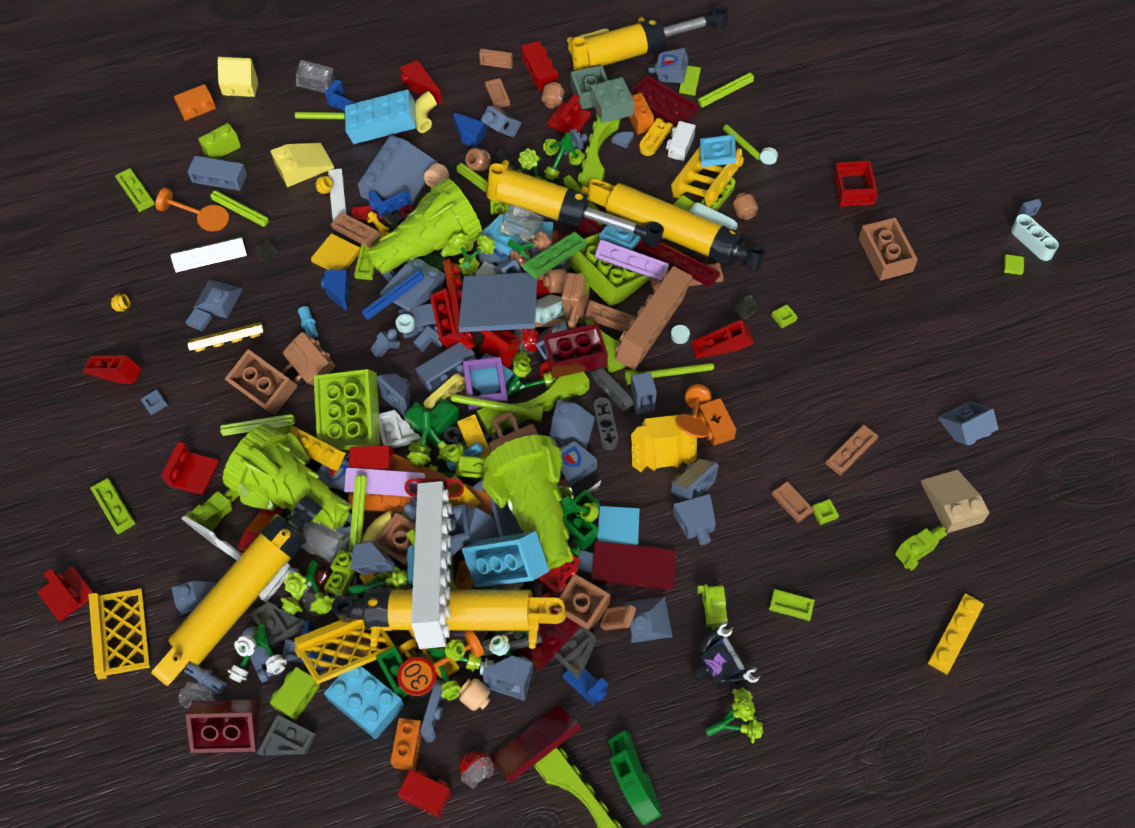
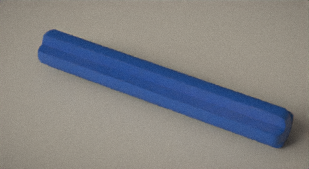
[361,270,424,320]

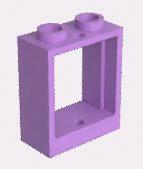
[462,356,508,411]

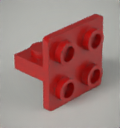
[547,94,591,133]
[38,567,93,621]

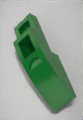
[608,730,662,825]

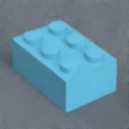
[324,666,404,740]

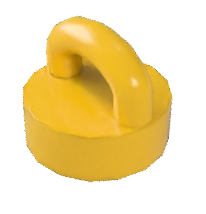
[397,639,418,659]

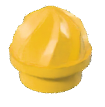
[315,176,333,194]
[111,294,130,312]

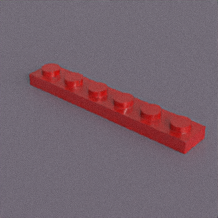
[443,259,475,350]

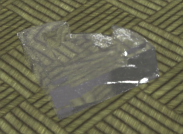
[302,592,318,617]

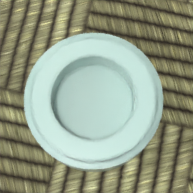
[760,147,778,165]
[396,314,415,333]
[671,325,690,344]

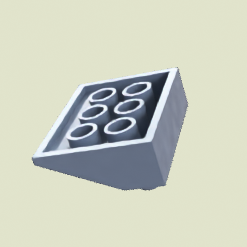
[358,135,438,211]

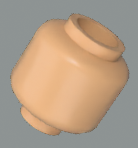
[424,163,449,187]
[459,678,491,711]

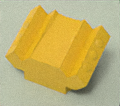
[631,415,697,472]

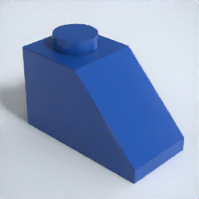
[453,113,486,148]
[321,270,349,310]

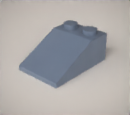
[380,258,445,312]

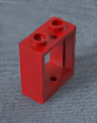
[833,161,878,207]

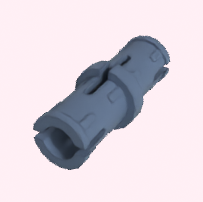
[185,662,227,695]

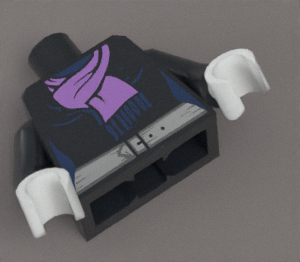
[691,620,760,685]

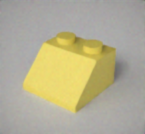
[218,57,259,97]

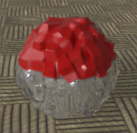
[513,328,540,355]
[459,752,494,789]

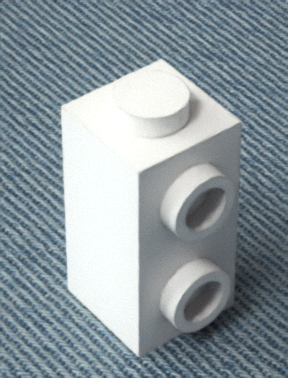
[666,121,696,161]

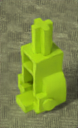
[186,489,240,531]
[895,526,947,571]
[696,584,728,630]

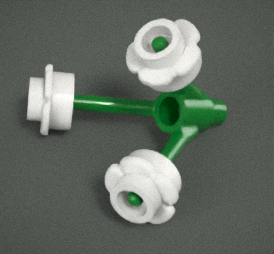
[228,624,287,683]

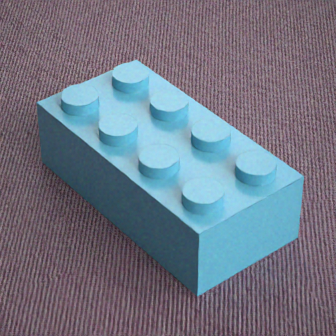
[345,89,417,144]
[462,531,549,588]

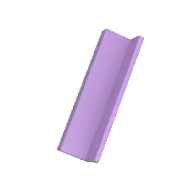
[594,240,669,281]
[344,468,425,497]

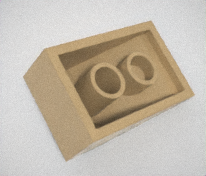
[921,470,989,533]

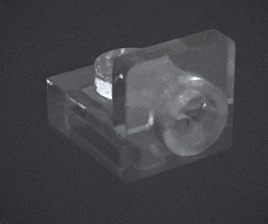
[179,682,217,708]

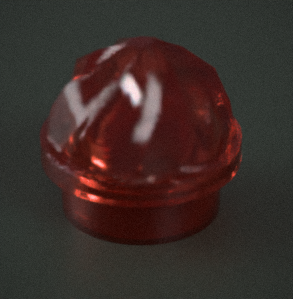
[314,568,331,590]

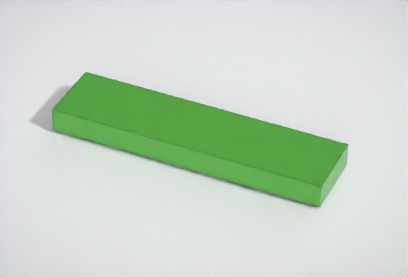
[523,231,587,279]

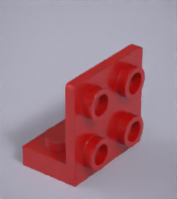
[479,330,522,369]
[161,442,219,495]
[536,553,580,598]

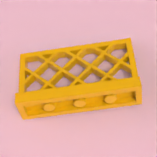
[89,588,150,680]
[295,620,396,684]

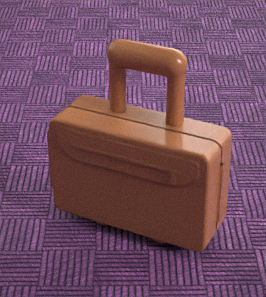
[562,273,589,329]
[281,332,335,386]
[488,411,538,453]

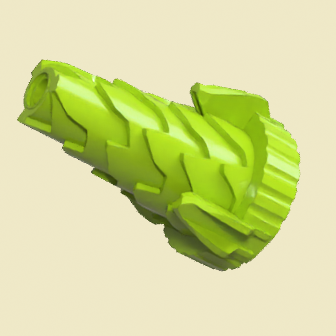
[367,178,483,274]
[223,424,352,530]
[482,435,573,570]

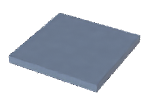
[458,273,538,332]

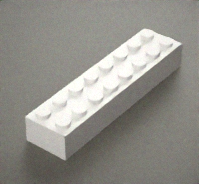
[411,481,453,649]

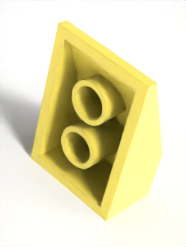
[270,143,334,187]

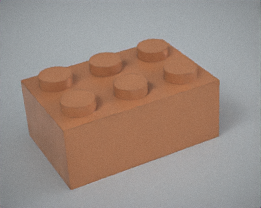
[858,217,918,281]
[225,349,298,416]

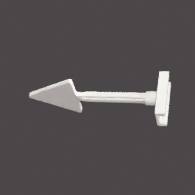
[181,516,291,603]

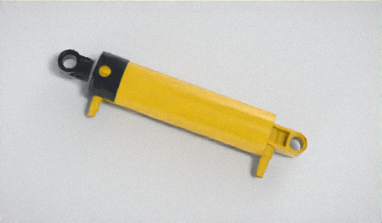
[587,179,765,270]
[151,494,323,687]
[332,588,567,649]

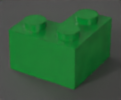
[404,398,460,446]
[565,489,599,551]
[376,646,427,699]

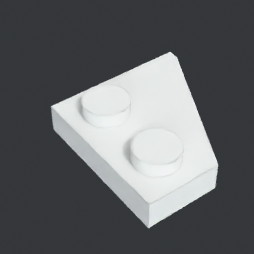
[379,410,420,449]

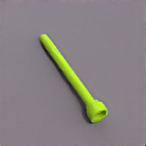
[625,363,714,385]
[450,394,543,421]

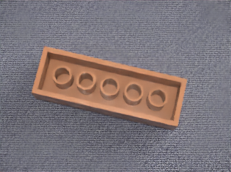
[615,266,693,371]

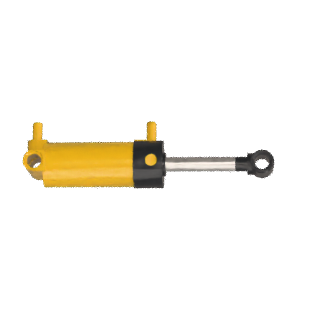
[567,5,728,71]
[486,160,664,247]

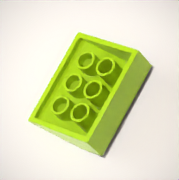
[570,232,652,307]
[314,369,381,451]

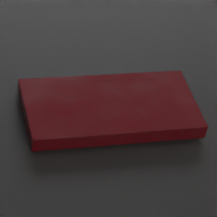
[630,75,700,127]
[591,541,676,591]
[489,705,581,783]

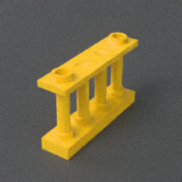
[671,147,744,208]

